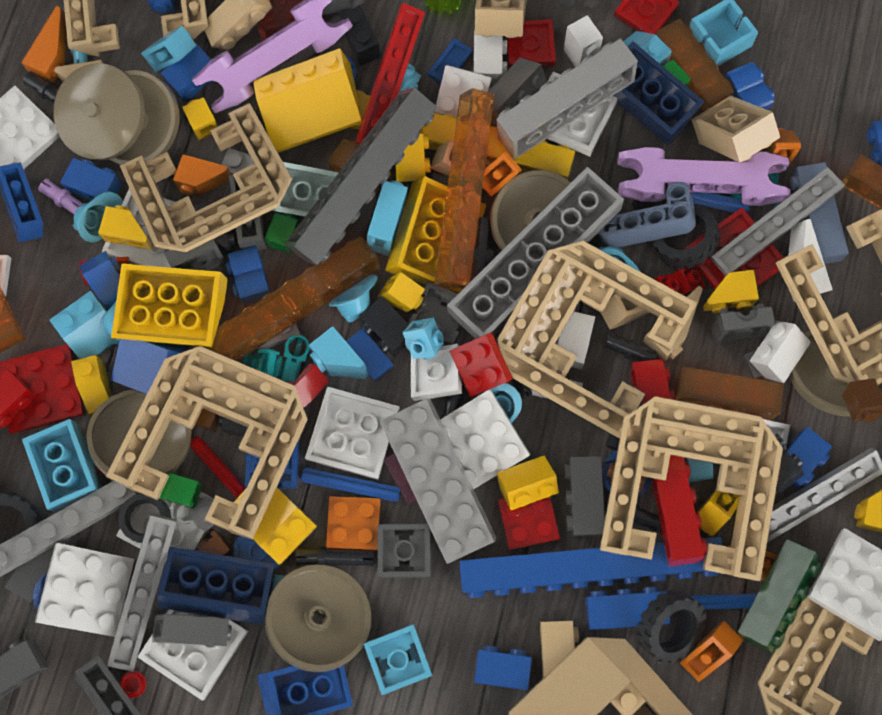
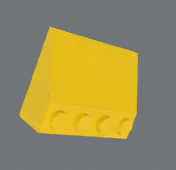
[253,48,363,153]
[385,176,486,294]
[111,264,228,347]

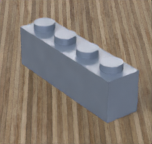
[789,162,849,264]

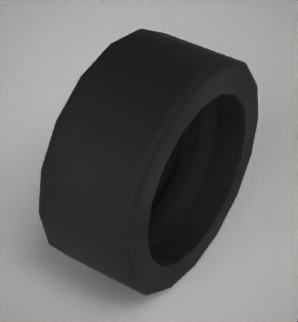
[118,493,172,543]

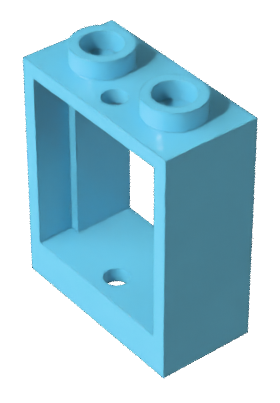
[366,181,408,256]

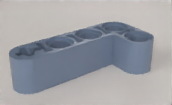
[597,182,696,248]

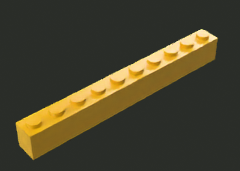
[350,90,575,180]

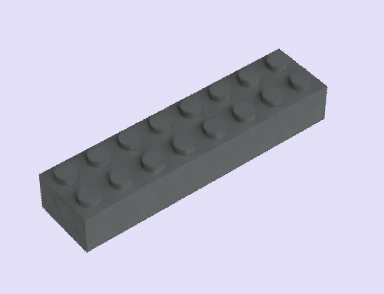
[284,87,437,265]

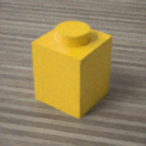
[182,97,218,140]

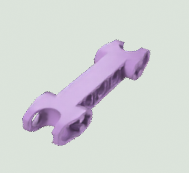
[192,0,353,113]
[618,147,791,206]

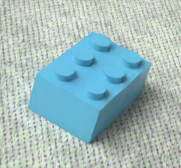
[22,419,102,513]

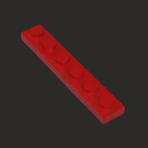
[355,3,425,144]

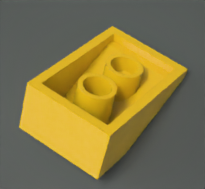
[233,487,317,565]

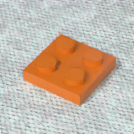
[326,497,381,551]

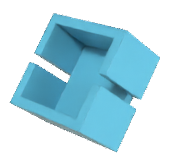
[687,0,758,69]

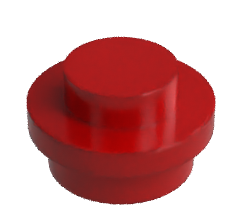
[120,671,147,698]

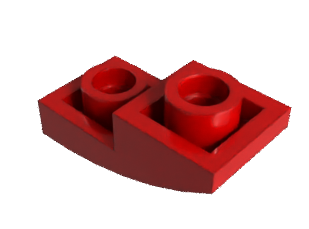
[654,267,706,296]
[288,364,329,408]

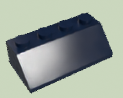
[613,41,705,146]
[157,547,274,625]

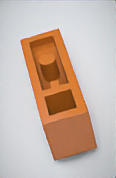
[22,6,67,84]

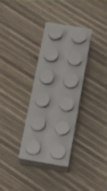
[496,38,638,160]
[380,398,496,564]

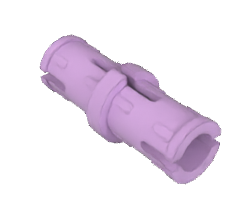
[38,179,84,214]

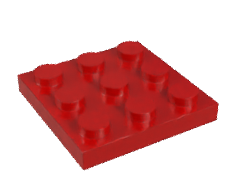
[684,208,784,290]
[0,344,85,435]

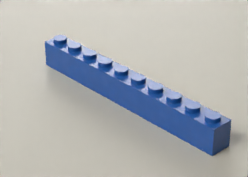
[460,537,722,598]

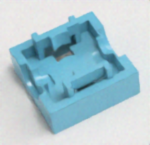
[364,624,433,695]

